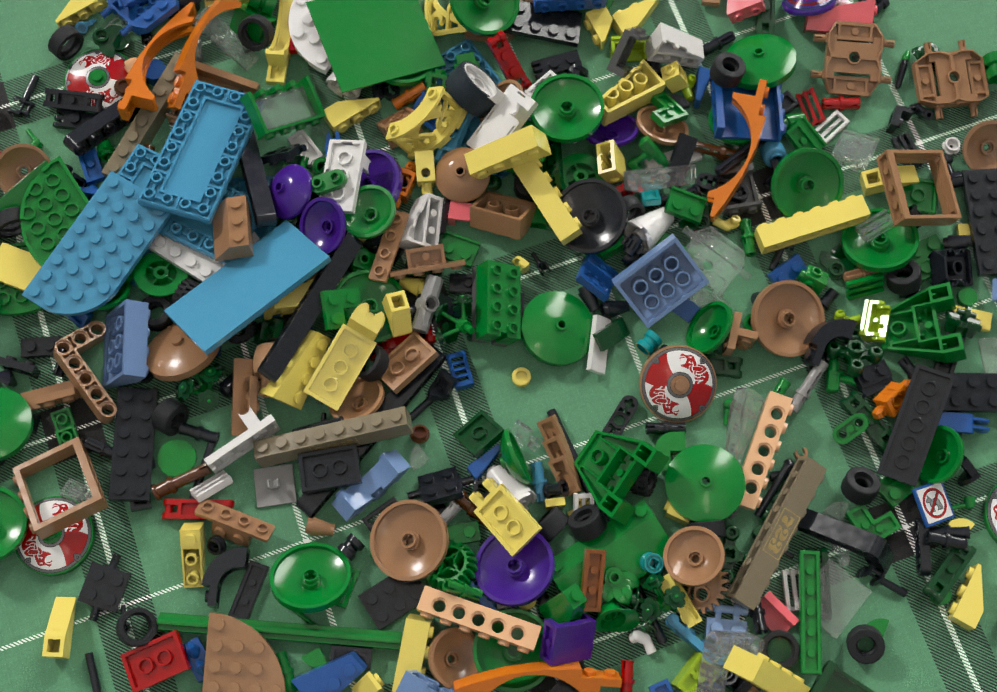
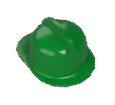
[595,601,640,632]

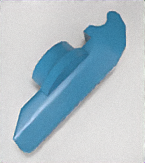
[75,18,97,34]

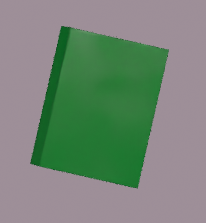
[229,2,278,43]

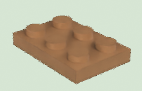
[380,331,439,394]

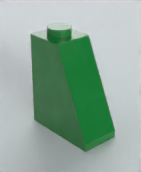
[538,583,587,623]

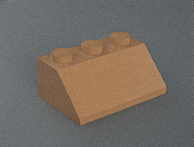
[470,190,537,240]
[213,195,254,262]

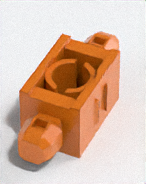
[396,161,417,210]
[872,379,911,420]

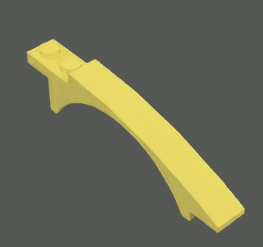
[265,0,293,86]

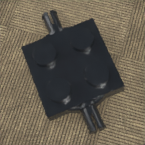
[407,467,474,506]
[77,554,131,622]

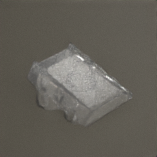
[831,129,880,172]

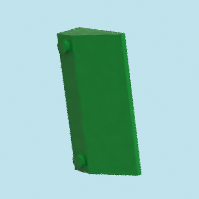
[552,500,669,614]

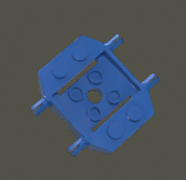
[100,0,180,37]

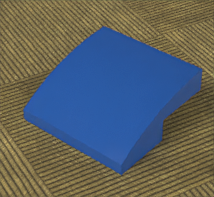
[575,254,618,302]

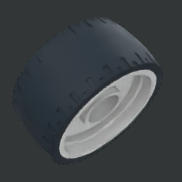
[445,61,500,118]

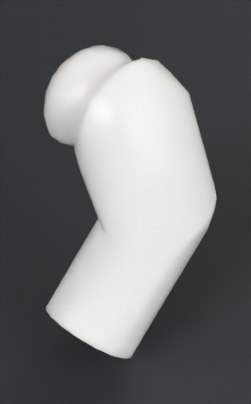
[629,630,657,655]

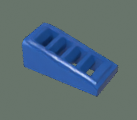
[694,66,711,109]
[446,350,474,391]
[467,445,501,482]

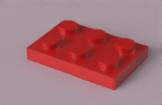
[120,630,192,692]

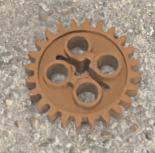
[663,557,729,614]

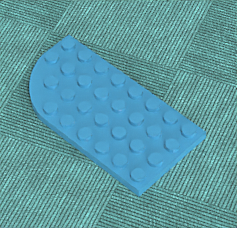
[22,171,172,316]

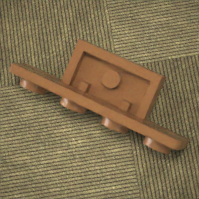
[369,211,409,283]
[390,243,466,279]
[231,358,260,436]
[20,374,97,411]
[195,499,275,547]

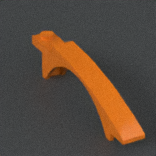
[167,0,242,111]
[117,2,197,121]
[707,79,770,222]
[453,661,622,692]

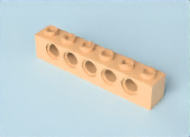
[739,391,794,511]
[417,585,542,654]

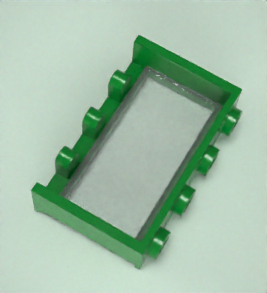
[239,75,326,140]

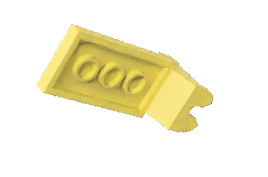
[303,303,385,411]

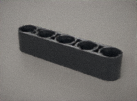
[63,98,141,156]

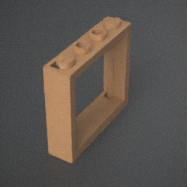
[876,150,962,226]
[12,437,109,540]

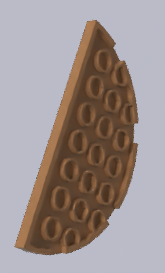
[202,612,286,692]

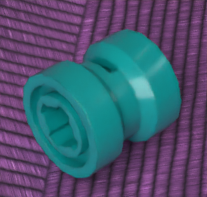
[636,330,663,357]
[639,552,664,574]

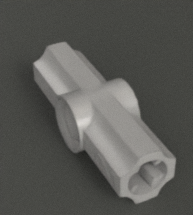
[412,274,444,334]

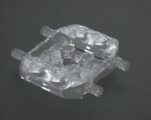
[681,225,752,308]

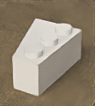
[646,22,704,68]
[399,193,444,249]

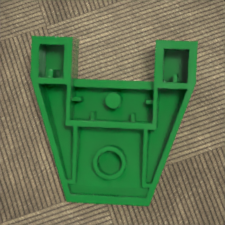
[881,282,967,363]
[574,430,670,525]

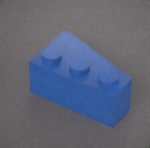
[291,651,368,692]

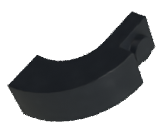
[803,319,857,367]
[202,547,250,609]

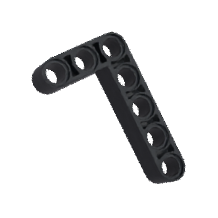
[797,508,895,575]

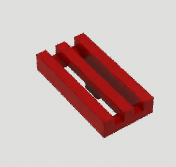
[796,87,826,126]

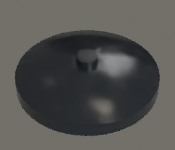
[560,178,628,254]

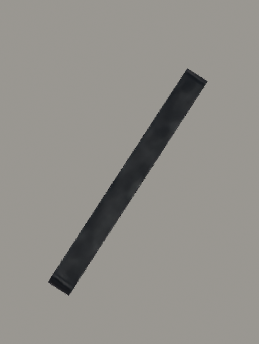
[295,344,447,518]

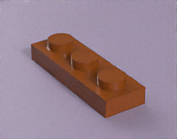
[581,548,606,612]

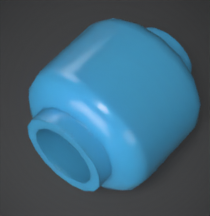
[760,141,787,167]

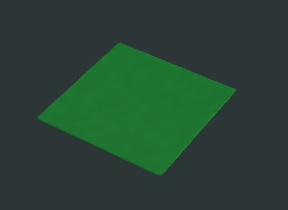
[306,0,446,93]

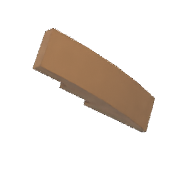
[536,414,582,497]

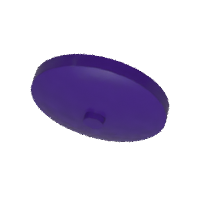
[359,149,403,219]
[475,533,555,607]

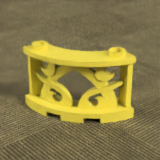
[424,0,468,36]
[386,86,467,161]

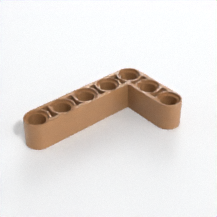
[53,321,117,424]

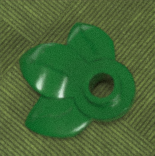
[602,567,640,605]

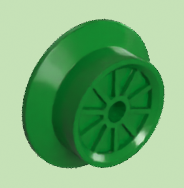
[562,153,605,188]
[134,252,188,298]

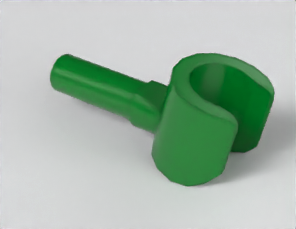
[26,129,43,149]
[723,398,736,426]
[952,496,976,510]

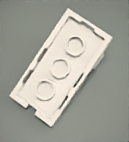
[466,84,539,149]
[319,139,371,214]
[204,406,281,474]

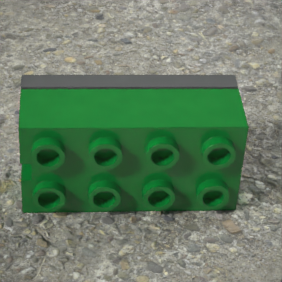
[472,260,521,347]

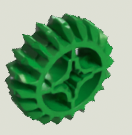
[426,540,478,594]

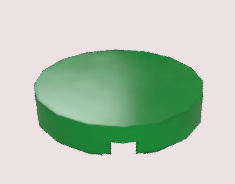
[157,439,197,478]

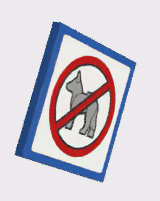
[912,483,955,528]

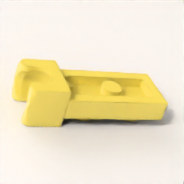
[660,573,703,628]

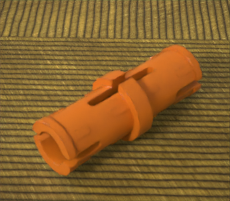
[391,81,427,110]

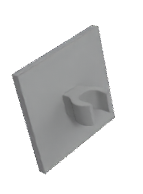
[253,464,297,508]

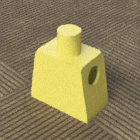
[596,139,626,184]
[414,150,436,195]

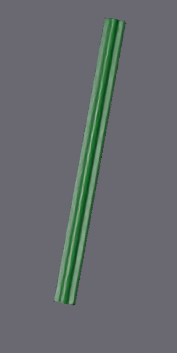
[157,612,402,650]

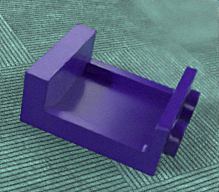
[539,613,597,666]

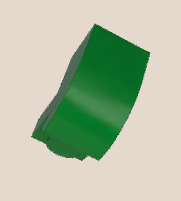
[654,431,686,475]

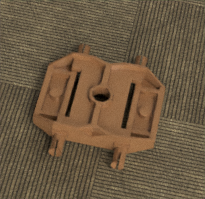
[810,21,895,97]
[911,40,990,120]

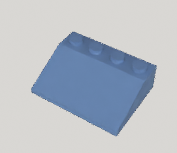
[611,233,709,328]
[102,299,150,389]

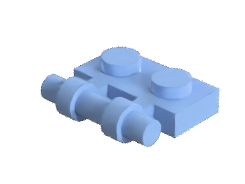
[704,602,748,643]

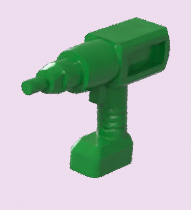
[627,136,669,174]
[825,358,857,394]

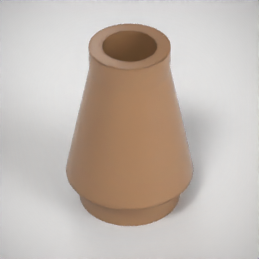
[305,516,335,536]

